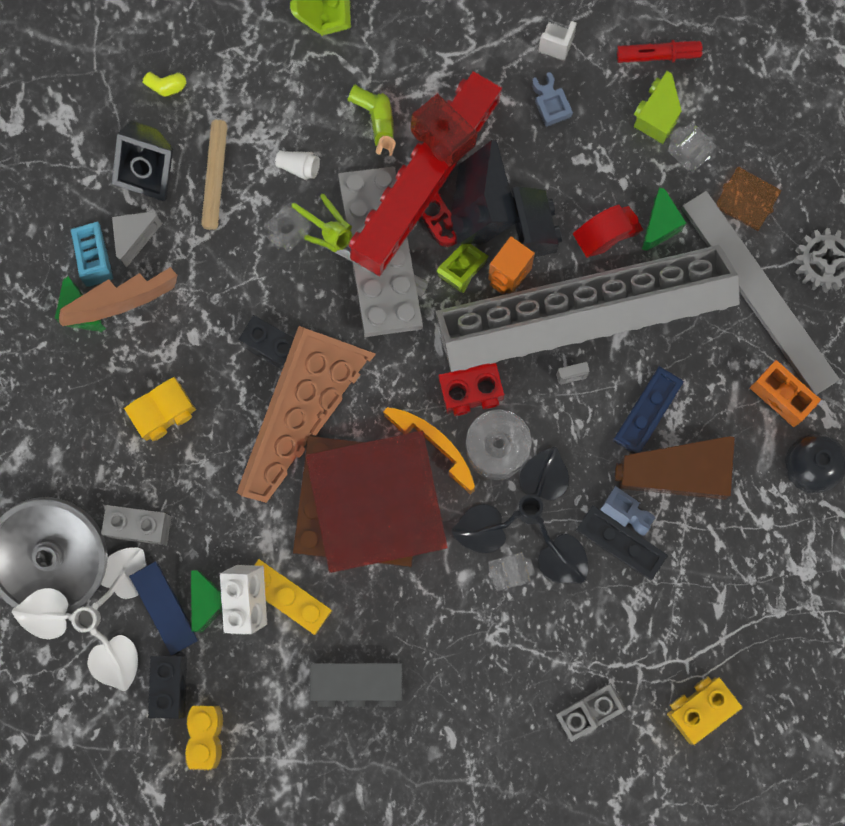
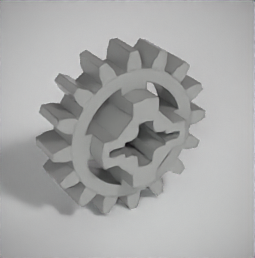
[793,228,845,293]

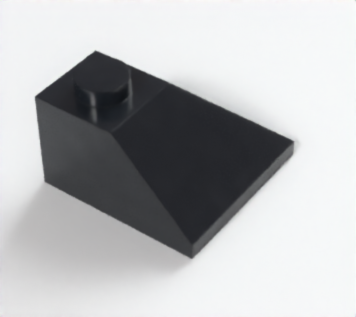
[112,121,173,201]

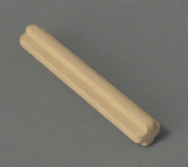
[201,120,227,230]

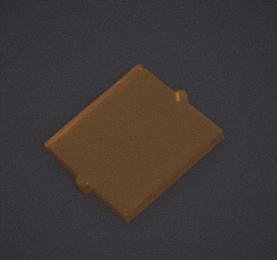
[716,167,782,231]

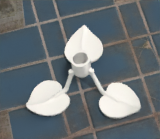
[12,547,147,691]

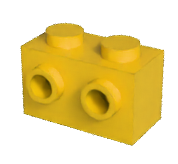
[667,676,743,745]

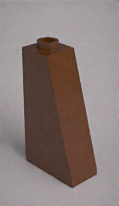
[615,436,735,500]

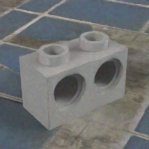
[101,505,172,546]

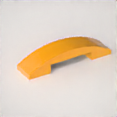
[383,407,475,495]

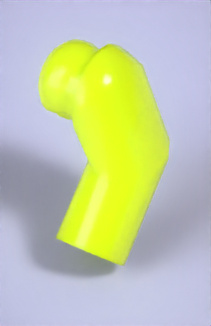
[143,72,186,97]

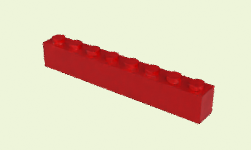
[349,71,502,277]

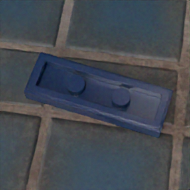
[613,366,684,454]
[129,561,199,655]

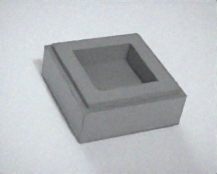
[556,362,590,385]

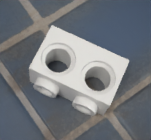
[220,565,267,634]

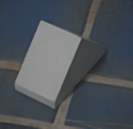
[112,212,162,267]

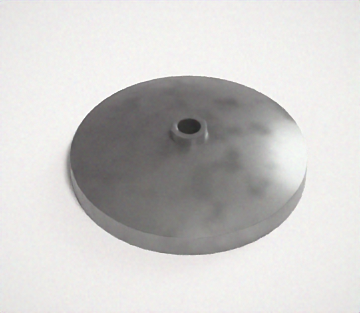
[0,497,108,613]

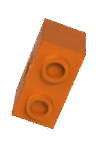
[488,236,535,294]
[750,360,821,427]

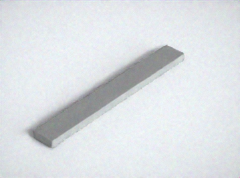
[681,191,840,395]

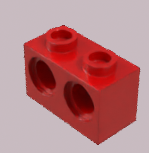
[438,363,504,416]

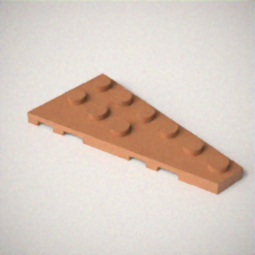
[237,326,376,503]

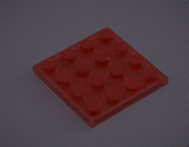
[306,430,448,573]

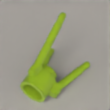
[291,194,352,252]

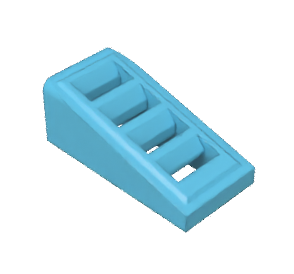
[71,221,113,287]

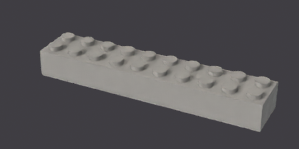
[436,245,740,372]

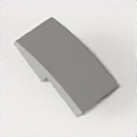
[556,683,626,742]

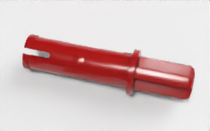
[617,40,703,63]

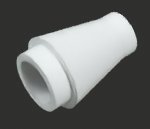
[275,150,320,180]

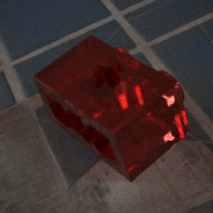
[410,93,478,167]

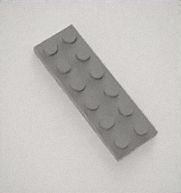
[338,166,423,337]

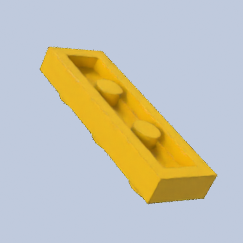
[254,559,333,635]

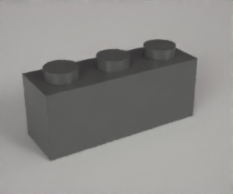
[310,663,403,707]

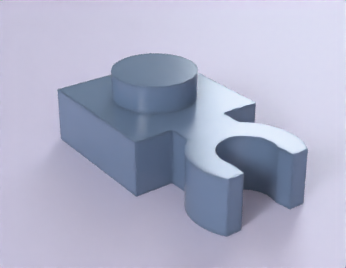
[532,72,573,127]
[600,486,655,536]

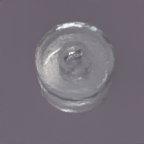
[465,409,532,480]

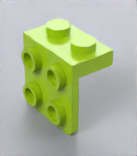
[290,0,351,36]

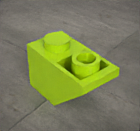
[634,71,682,144]

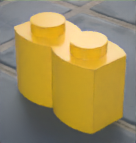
[124,377,196,441]
[186,705,223,770]

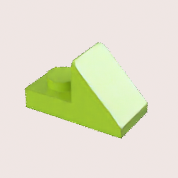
[437,244,489,293]

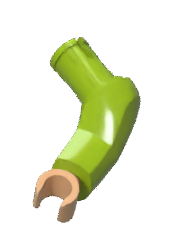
[347,84,396,156]

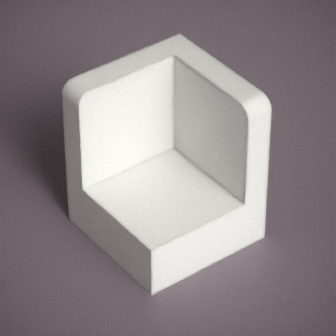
[538,21,577,61]

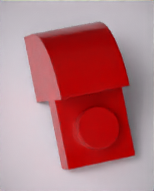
[572,204,644,258]

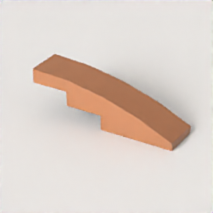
[59,267,178,326]

